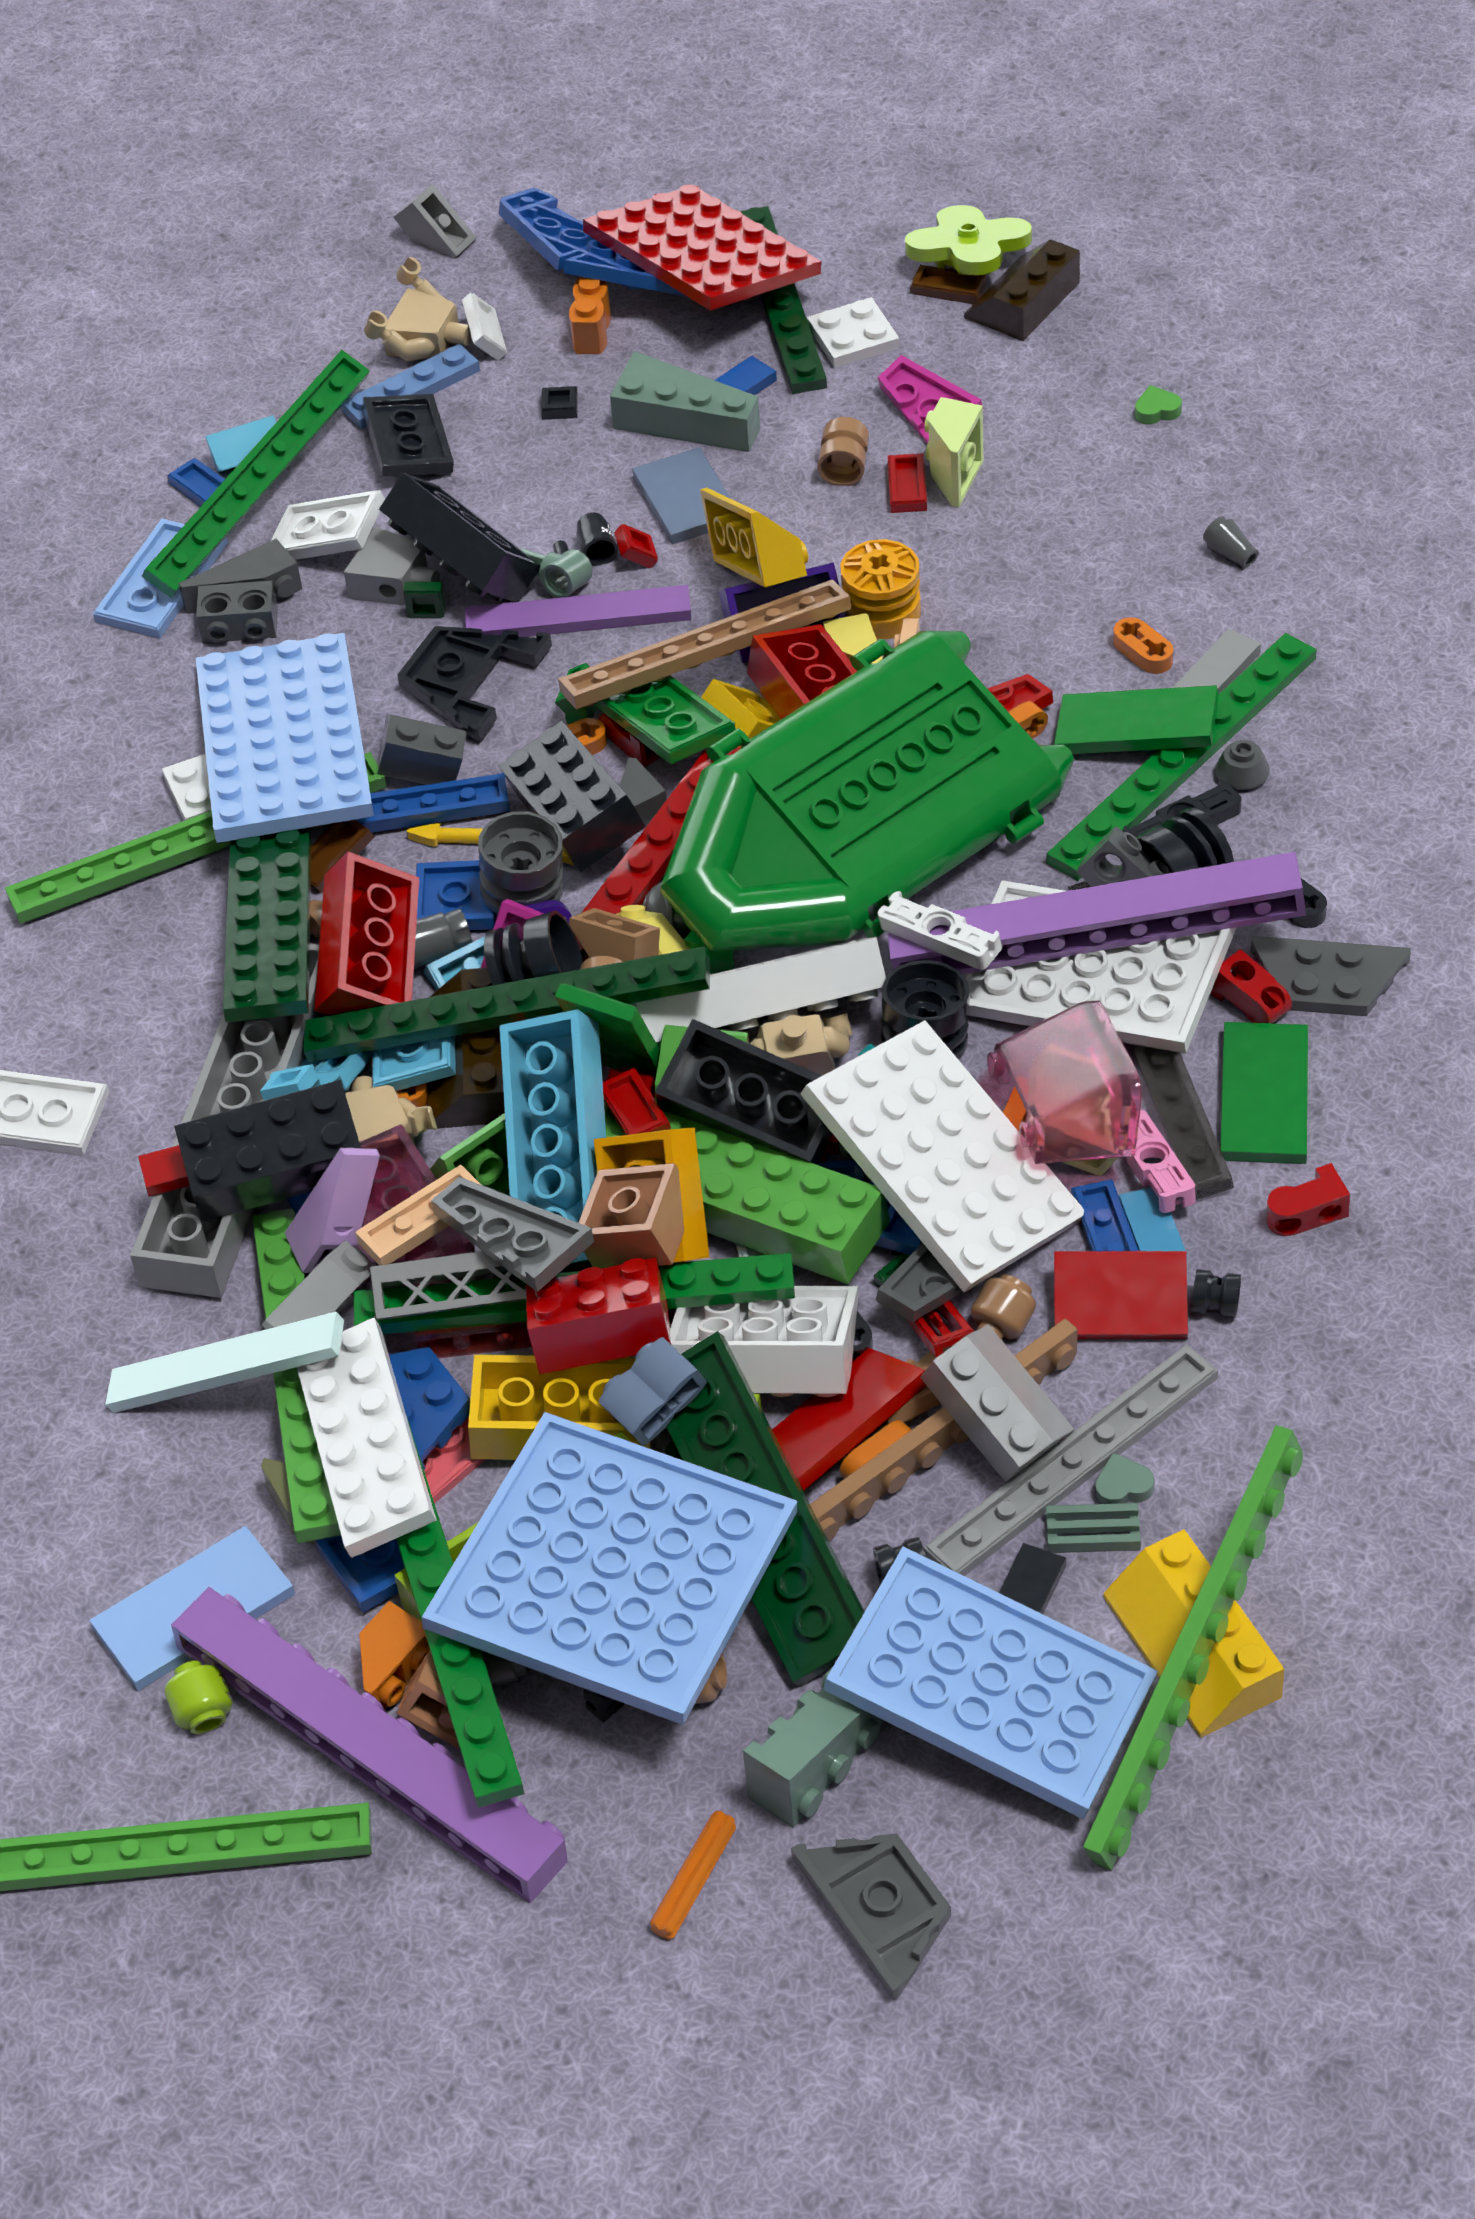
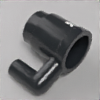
[553,512,619,566]

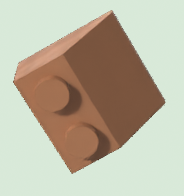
[578,1163,684,1269]

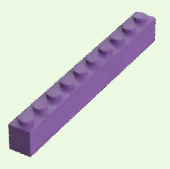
[887,852,1306,974]
[171,1587,568,1904]

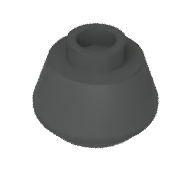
[1215,740,1269,791]

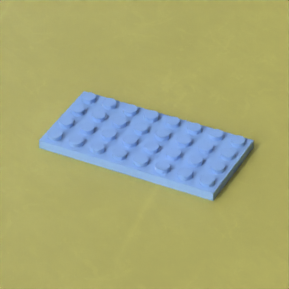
[196,633,374,843]

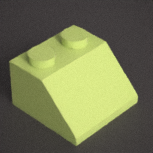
[924,397,984,508]

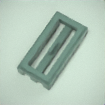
[1046,1503,1141,1553]

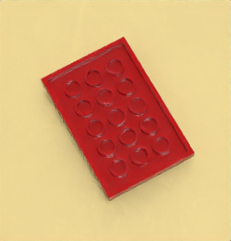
[583,185,821,311]

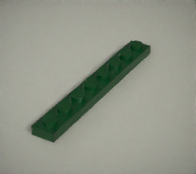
[740,206,827,394]

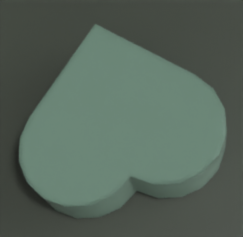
[1095,1453,1155,1504]

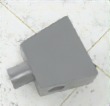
[344,526,440,605]

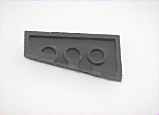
[431,1177,594,1292]
[875,1243,963,1323]

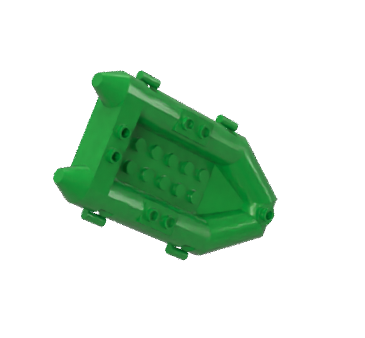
[660,631,1074,952]

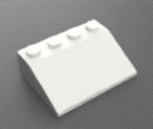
[670,1286,858,1397]

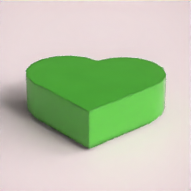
[1135,385,1182,424]

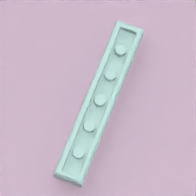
[105,1312,344,1413]

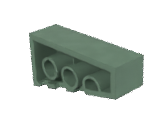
[610,351,760,452]
[743,1667,884,1828]

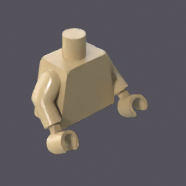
[364,257,472,361]
[744,1012,852,1076]
[345,1076,437,1165]

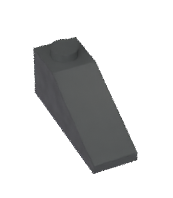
[178,538,302,614]

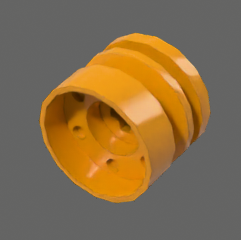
[840,539,921,640]

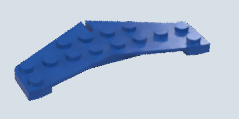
[498,187,687,297]

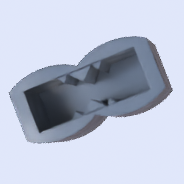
[598,1337,707,1446]

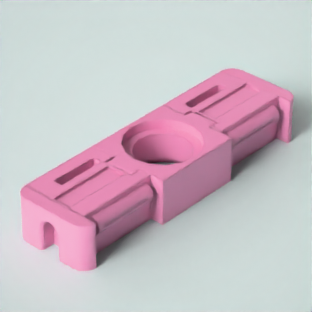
[1110,1110,1196,1213]

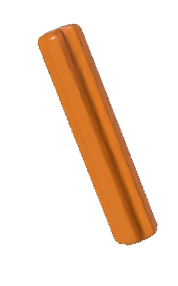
[650,1810,736,1940]

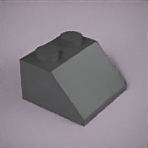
[377,714,466,785]

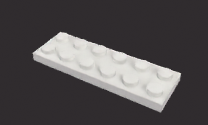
[297,1318,436,1558]

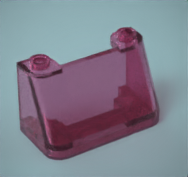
[987,1000,1142,1164]

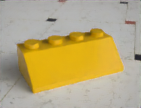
[700,487,808,587]
[1103,1529,1285,1738]

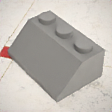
[920,1325,1075,1483]

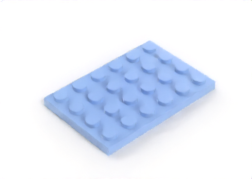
[823,1547,1158,1820]

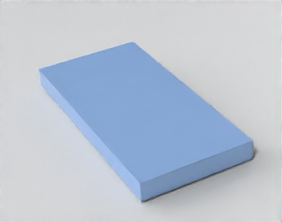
[93,519,228,639]
[89,1525,295,1691]

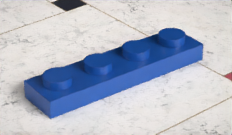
[356,773,510,832]

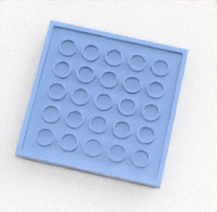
[422,1412,797,1725]

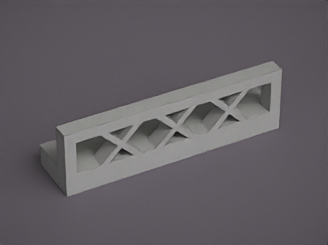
[370,1251,526,1321]

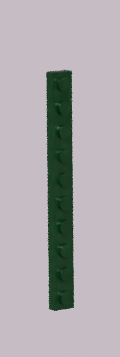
[303,947,710,1062]

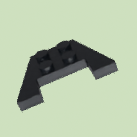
[397,626,552,741]

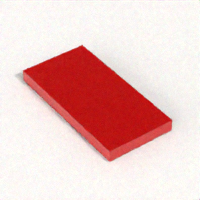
[772,1348,927,1491]

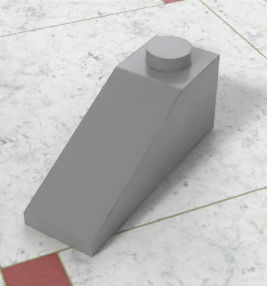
[261,1240,376,1329]

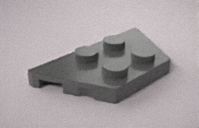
[1251,936,1411,1016]
[791,1834,951,2000]

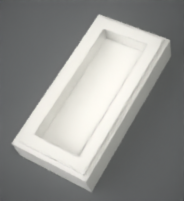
[462,292,507,360]

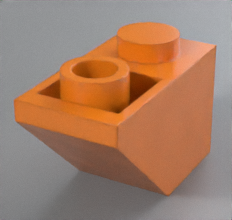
[359,1601,430,1709]

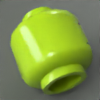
[164,1660,232,1734]

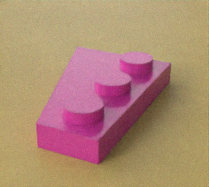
[878,355,983,444]

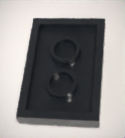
[362,394,454,477]

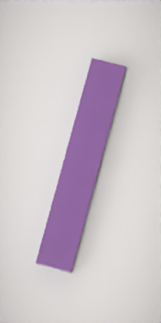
[465,585,692,637]

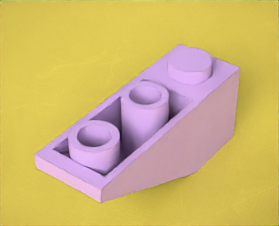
[285,1148,380,1273]

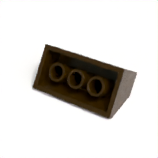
[426,968,505,1129]

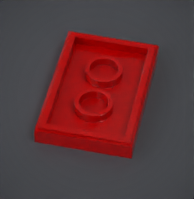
[1054,1251,1188,1339]

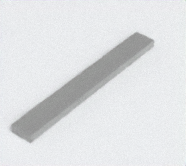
[923,1344,1218,1576]

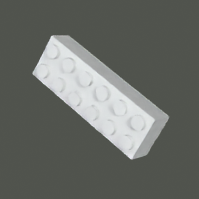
[629,937,886,1049]

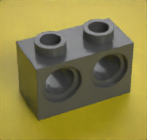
[196,581,278,643]
[1076,826,1171,887]

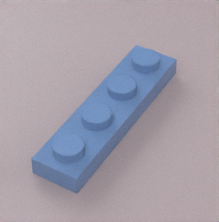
[342,344,480,430]

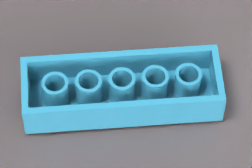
[500,1009,606,1273]

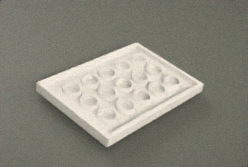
[962,880,1236,1053]
[801,1021,1084,1292]

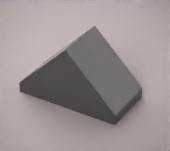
[620,758,667,830]

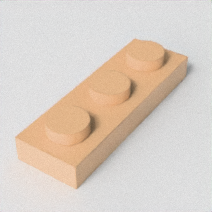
[355,1165,481,1265]

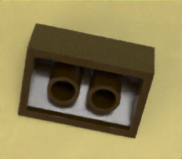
[964,239,1080,341]

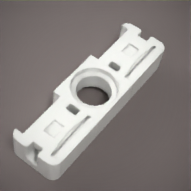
[878,891,1002,970]

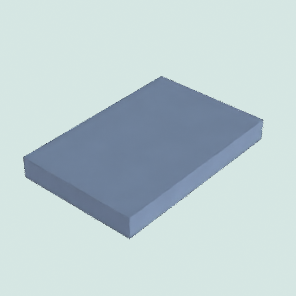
[632,447,731,544]

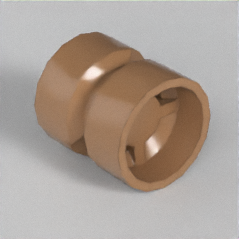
[817,417,869,486]

